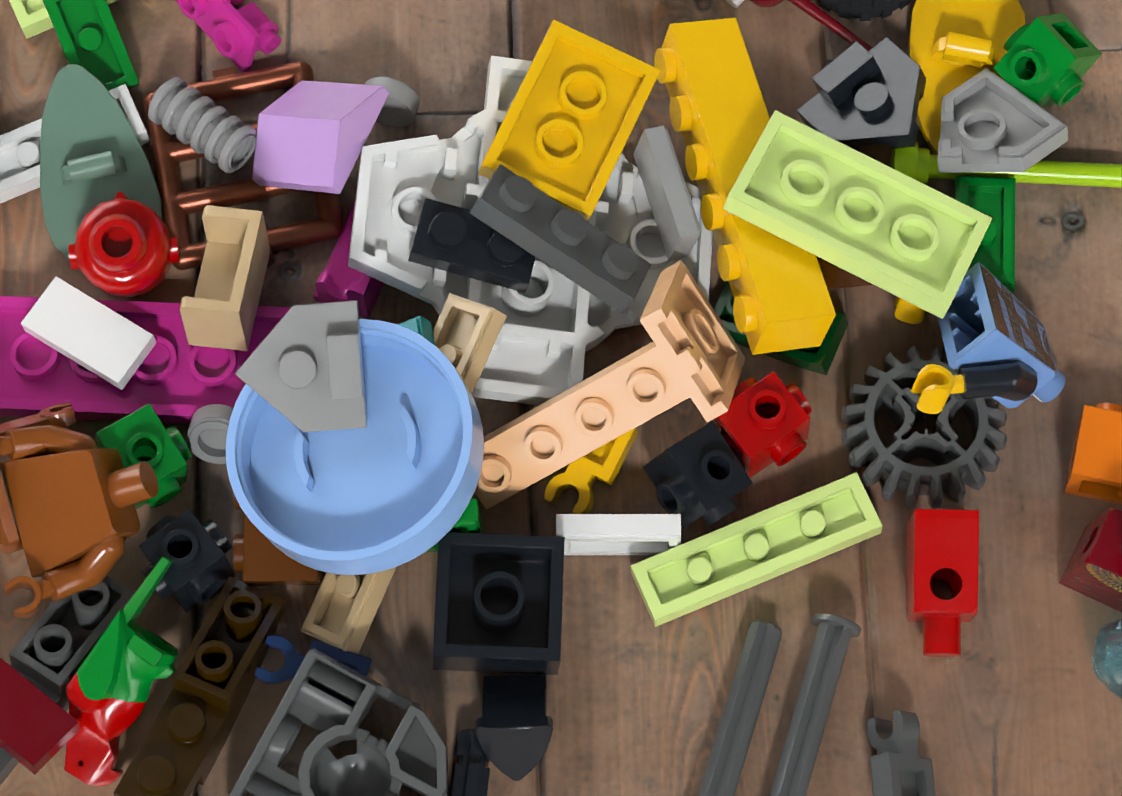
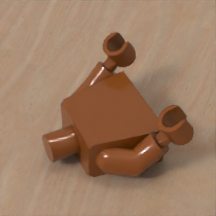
[0,425,158,619]

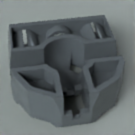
[229,648,448,796]

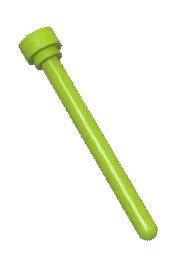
[890,142,1122,188]

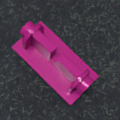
[175,0,281,72]

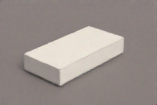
[21,276,157,390]
[556,514,681,555]

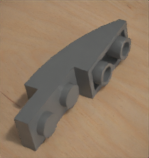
[0,576,135,785]

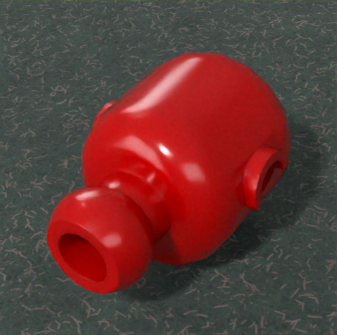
[68,192,180,298]

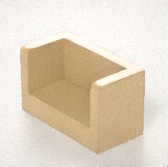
[179,206,270,351]

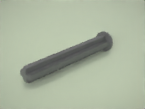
[770,613,861,796]
[698,620,782,796]

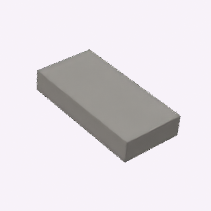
[633,125,702,261]

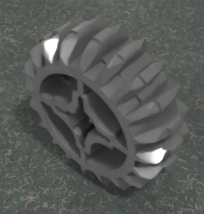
[841,346,1007,509]

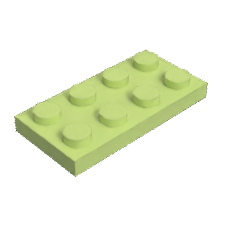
[723,110,992,319]

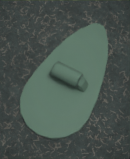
[40,64,162,259]

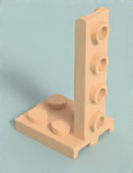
[474,260,746,510]

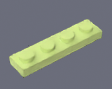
[630,472,883,627]

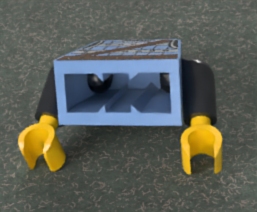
[894,262,1066,414]

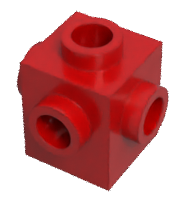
[714,371,812,478]

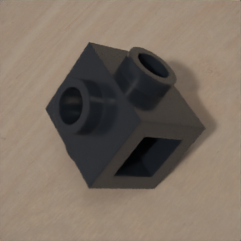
[643,421,753,529]
[138,508,235,613]

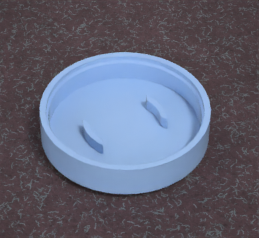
[226,319,484,575]

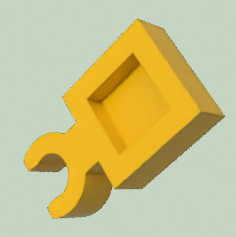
[544,428,639,514]

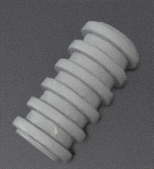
[148,77,257,173]

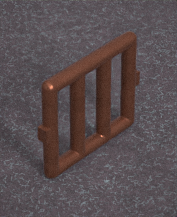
[142,61,344,270]

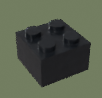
[433,532,565,675]

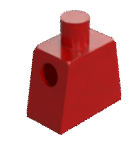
[906,509,979,657]

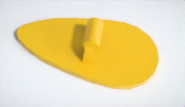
[908,0,1025,155]

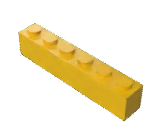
[654,18,836,355]

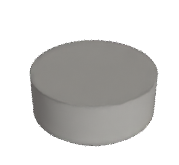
[364,77,420,127]
[187,404,234,464]

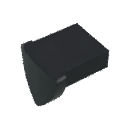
[475,674,553,781]

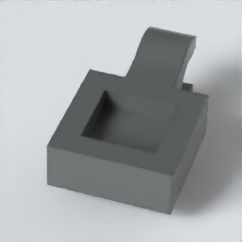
[867,710,935,796]

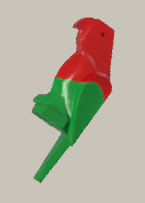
[64,556,178,786]

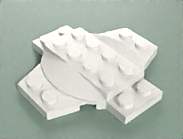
[348,55,713,405]

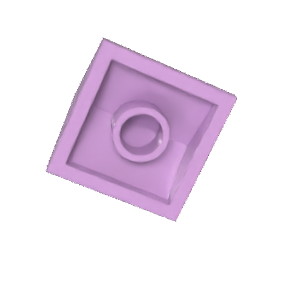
[252,80,390,194]

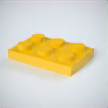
[478,19,661,222]

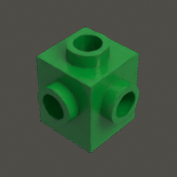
[994,13,1102,107]
[96,403,191,509]

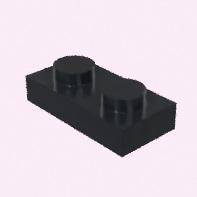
[408,198,535,293]

